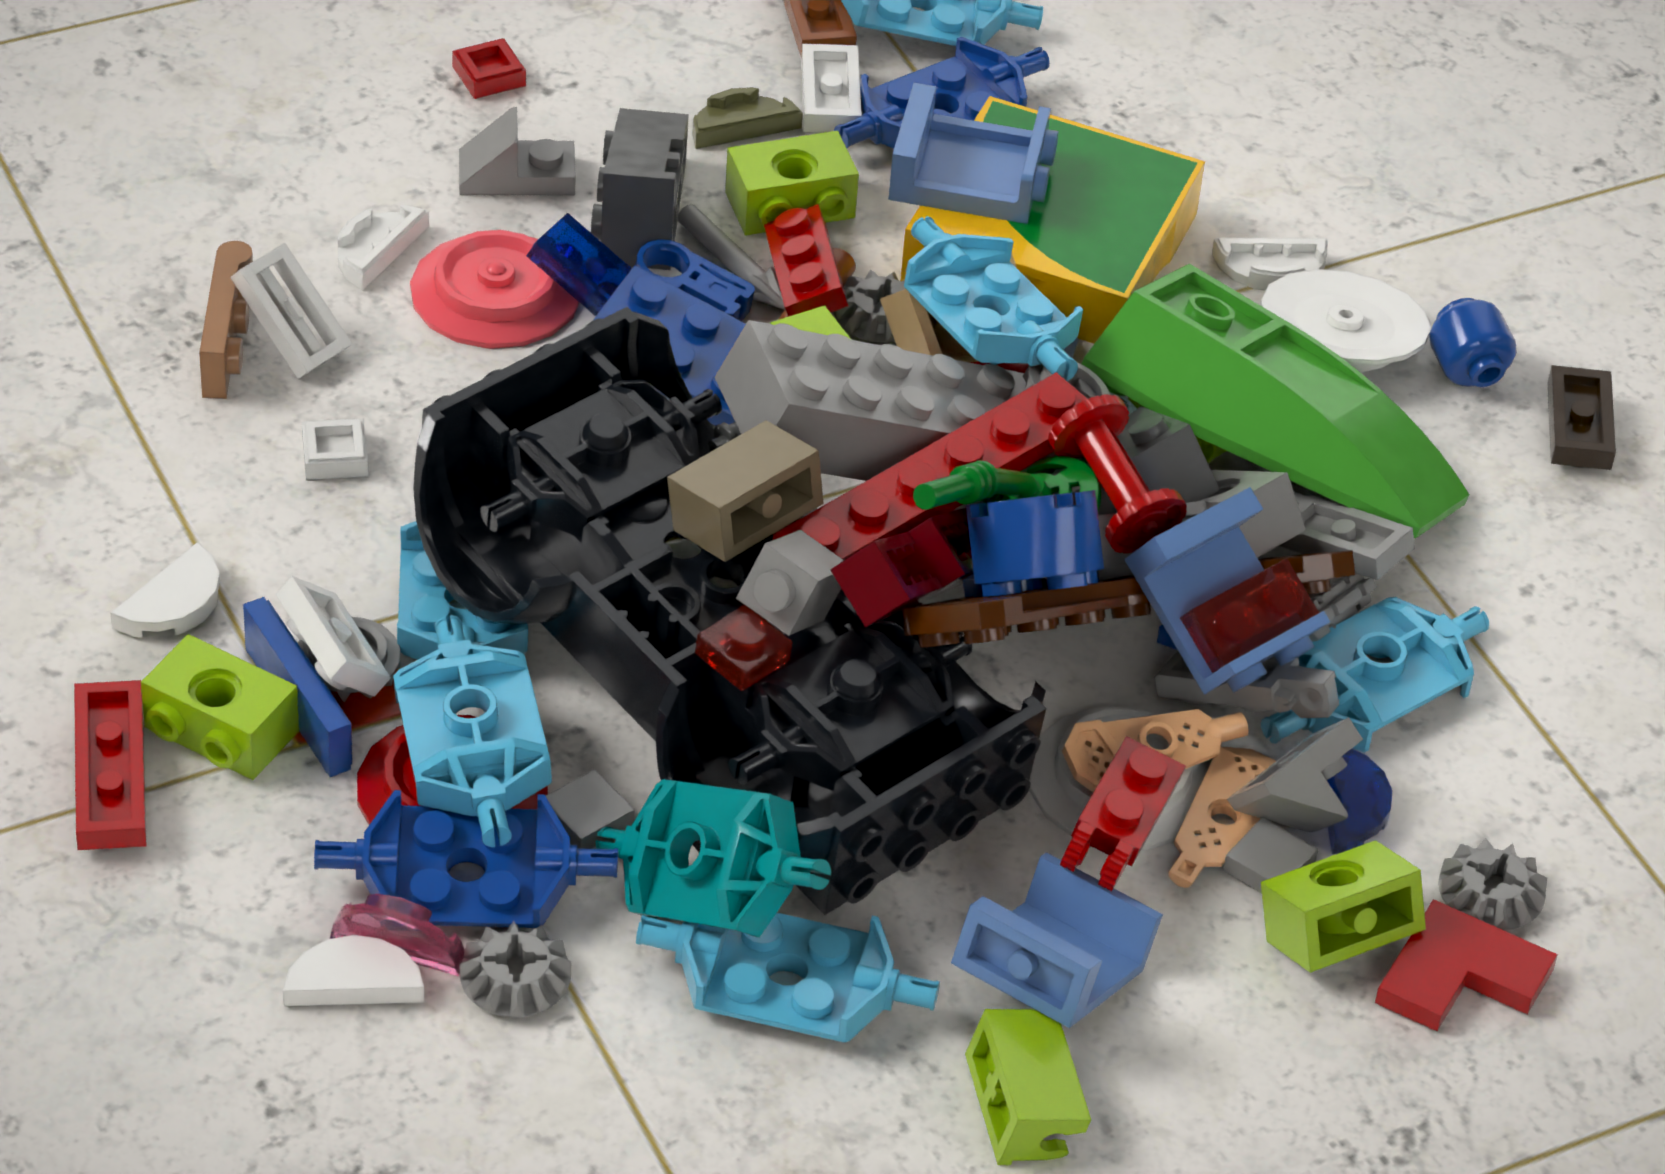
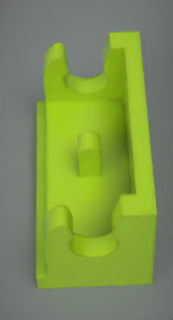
[965,1009,1091,1165]

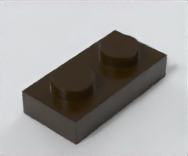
[1547,365,1616,470]

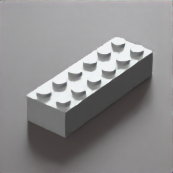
[715,320,1058,502]

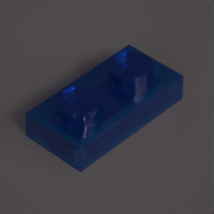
[526,213,632,316]

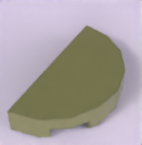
[692,87,803,149]

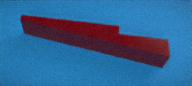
[830,502,988,627]

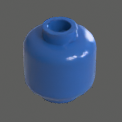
[1429,298,1517,387]

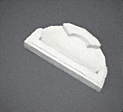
[338,205,429,291]
[1212,238,1328,290]
[111,542,220,638]
[283,935,424,1006]

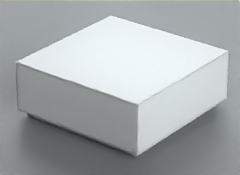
[302,418,368,480]

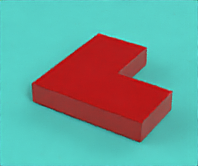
[1375,899,1558,1031]

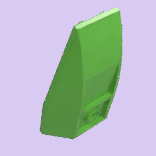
[1082,263,1470,539]

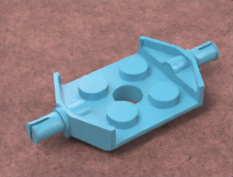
[841,0,1043,46]
[904,216,1083,381]
[397,521,528,660]
[1261,597,1489,753]
[393,615,552,847]
[636,913,940,1043]

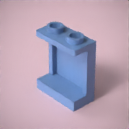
[888,83,1059,224]

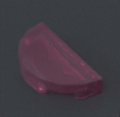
[329,894,465,976]

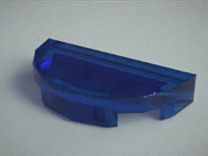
[1327,749,1393,855]

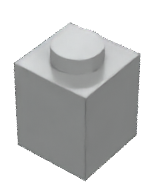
[736,530,844,636]

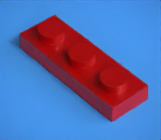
[764,204,849,317]
[74,680,147,850]

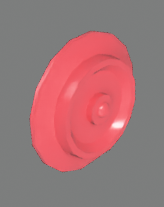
[410,230,582,349]

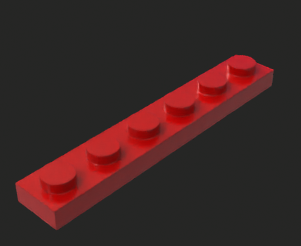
[772,372,1087,560]

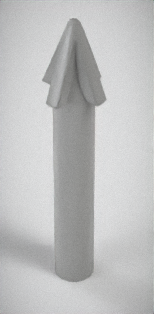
[678,204,785,309]

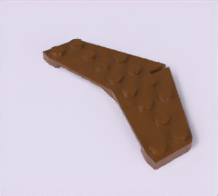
[901,550,1355,647]

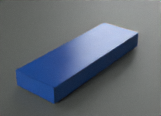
[243,597,352,777]

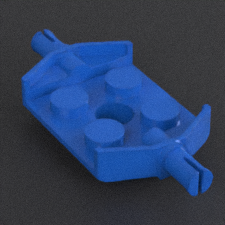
[834,37,1050,149]
[314,790,618,928]

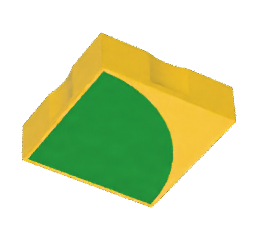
[900,96,1205,344]

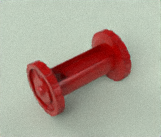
[1048,394,1187,554]

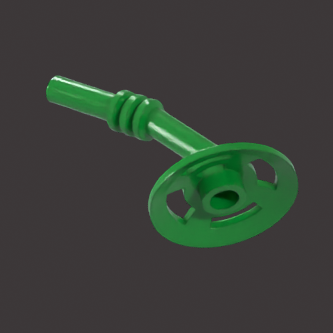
[913,456,1102,515]

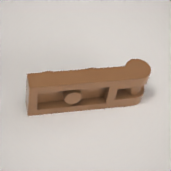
[199,241,253,399]

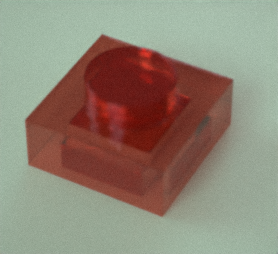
[695,605,793,691]

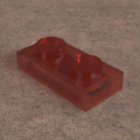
[1180,558,1319,673]

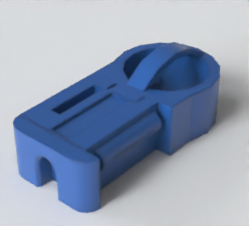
[635,239,755,321]

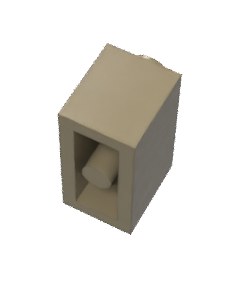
[667,420,824,562]

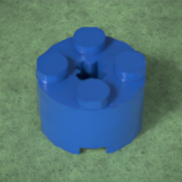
[966,490,1104,597]

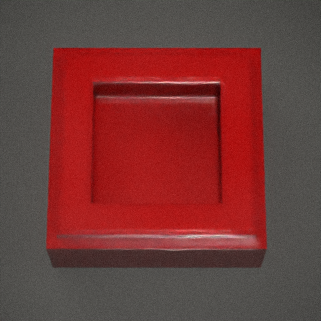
[452,38,526,99]

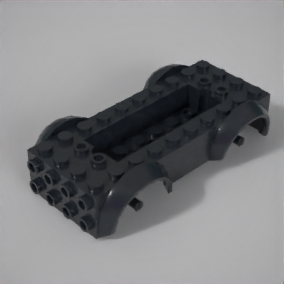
[413,307,1046,915]

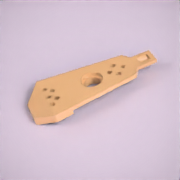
[1062,709,1249,792]
[1168,747,1276,888]

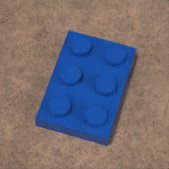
[594,265,746,426]

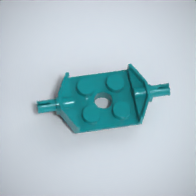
[595,779,831,938]

